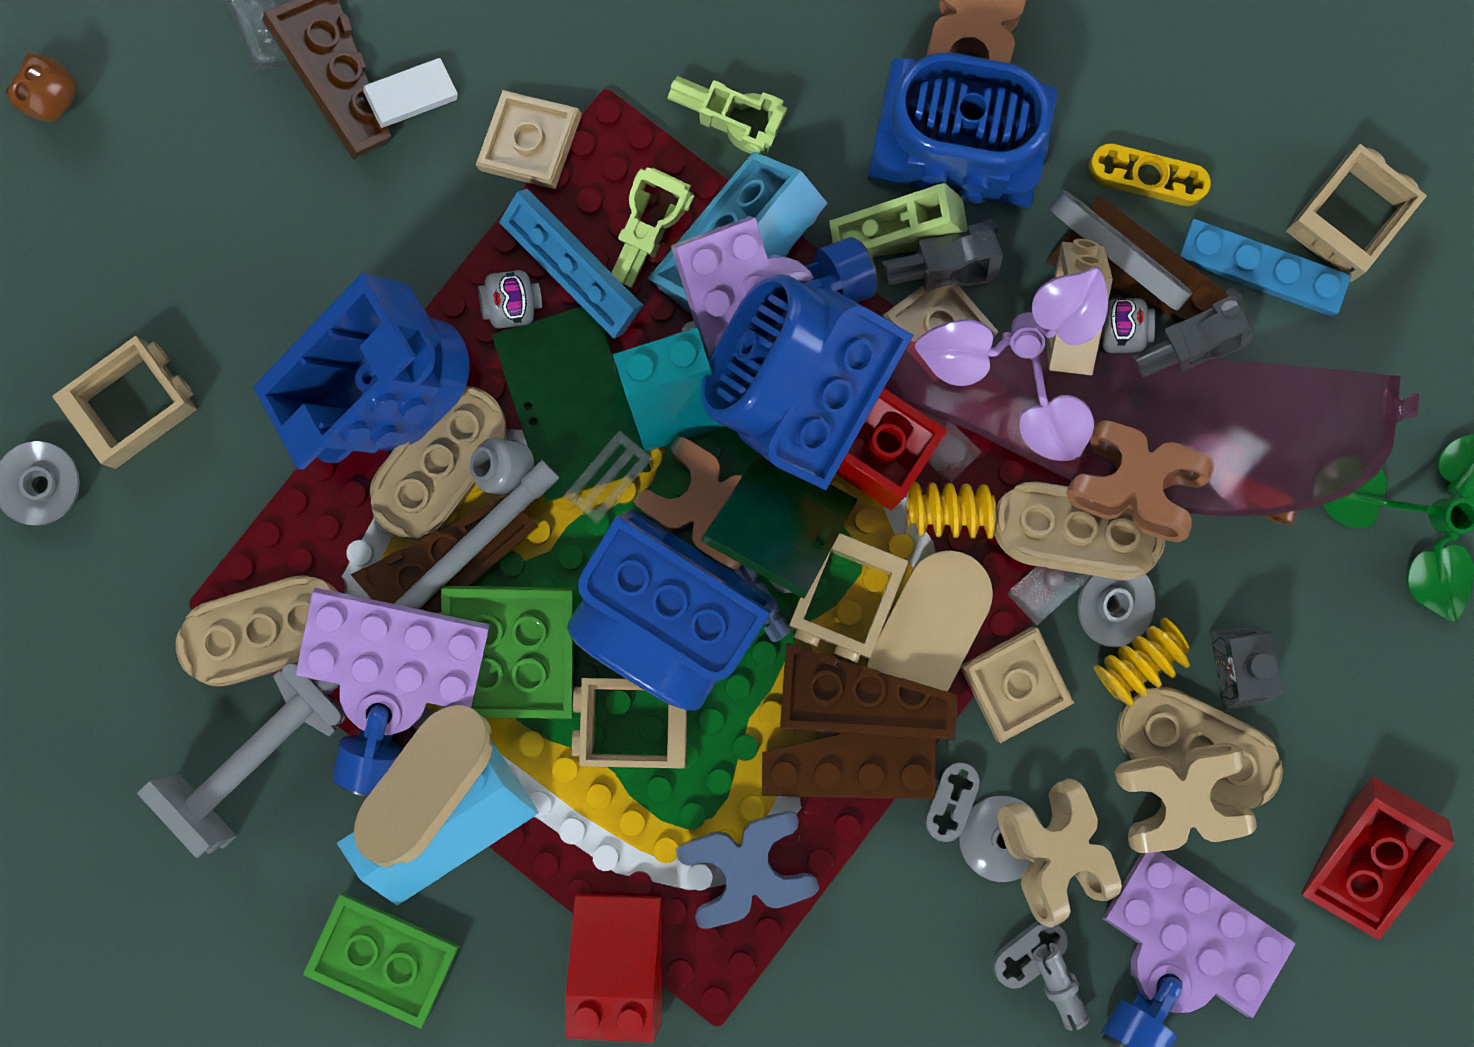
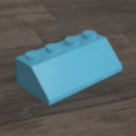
[648,152,828,315]
[337,741,539,906]

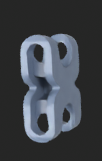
[675,811,819,929]

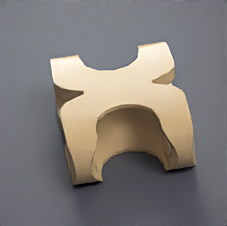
[1115,744,1257,853]
[997,778,1122,928]

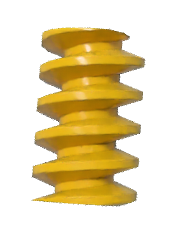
[905,482,996,539]
[1093,617,1190,707]

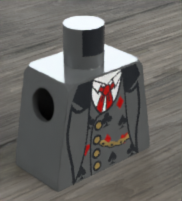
[1210,624,1283,710]

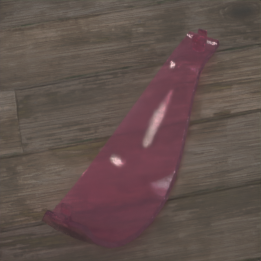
[884,341,1420,516]

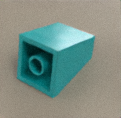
[613,328,725,452]

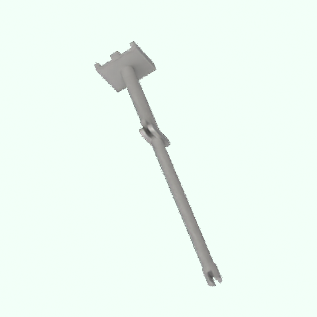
[137,460,559,858]

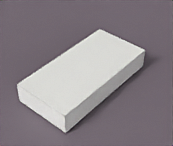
[363,58,458,128]

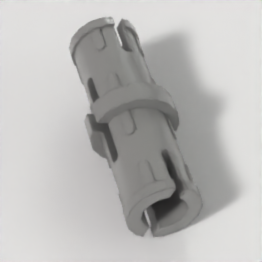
[1032,943,1090,1031]

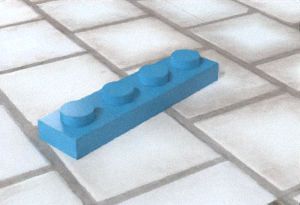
[499,189,643,338]
[1178,219,1352,317]

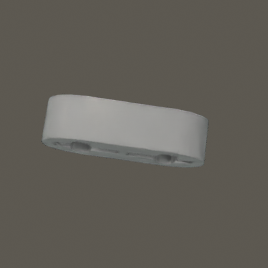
[924,762,980,842]
[992,921,1068,989]

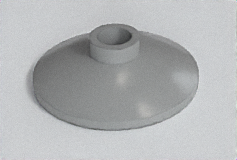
[0,441,80,526]
[1078,574,1156,647]
[959,795,1043,882]

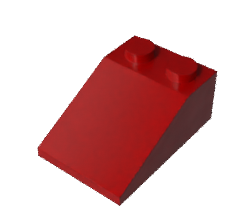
[1302,776,1455,940]
[566,894,662,1043]

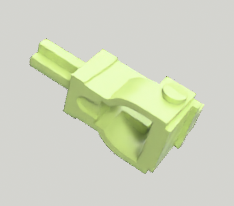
[667,76,788,155]
[612,167,695,288]

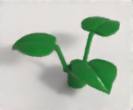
[1317,434,1474,622]

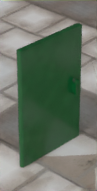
[492,307,651,503]
[701,453,858,599]

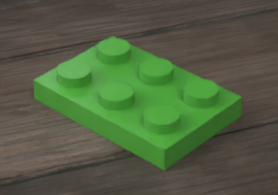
[303,892,460,1029]

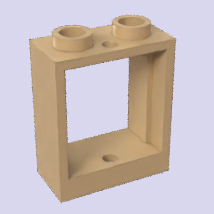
[1286,144,1427,282]
[1045,239,1113,375]
[52,336,198,469]
[789,533,909,663]
[572,678,687,768]

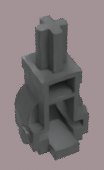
[882,219,1003,291]
[1132,287,1254,378]

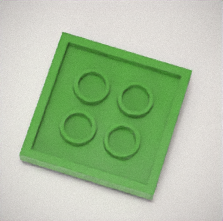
[441,586,574,719]

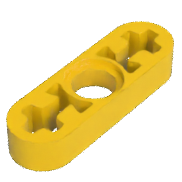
[1088,143,1211,206]

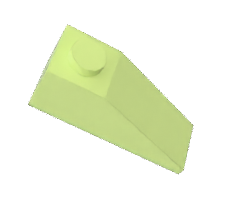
[829,183,968,257]

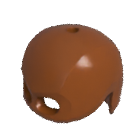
[6,52,77,122]

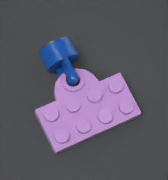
[671,216,878,361]
[296,587,490,797]
[1100,852,1296,1047]

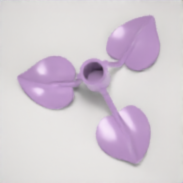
[915,267,1108,461]

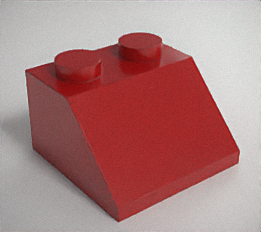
[836,388,947,511]

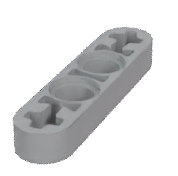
[1049,190,1192,310]

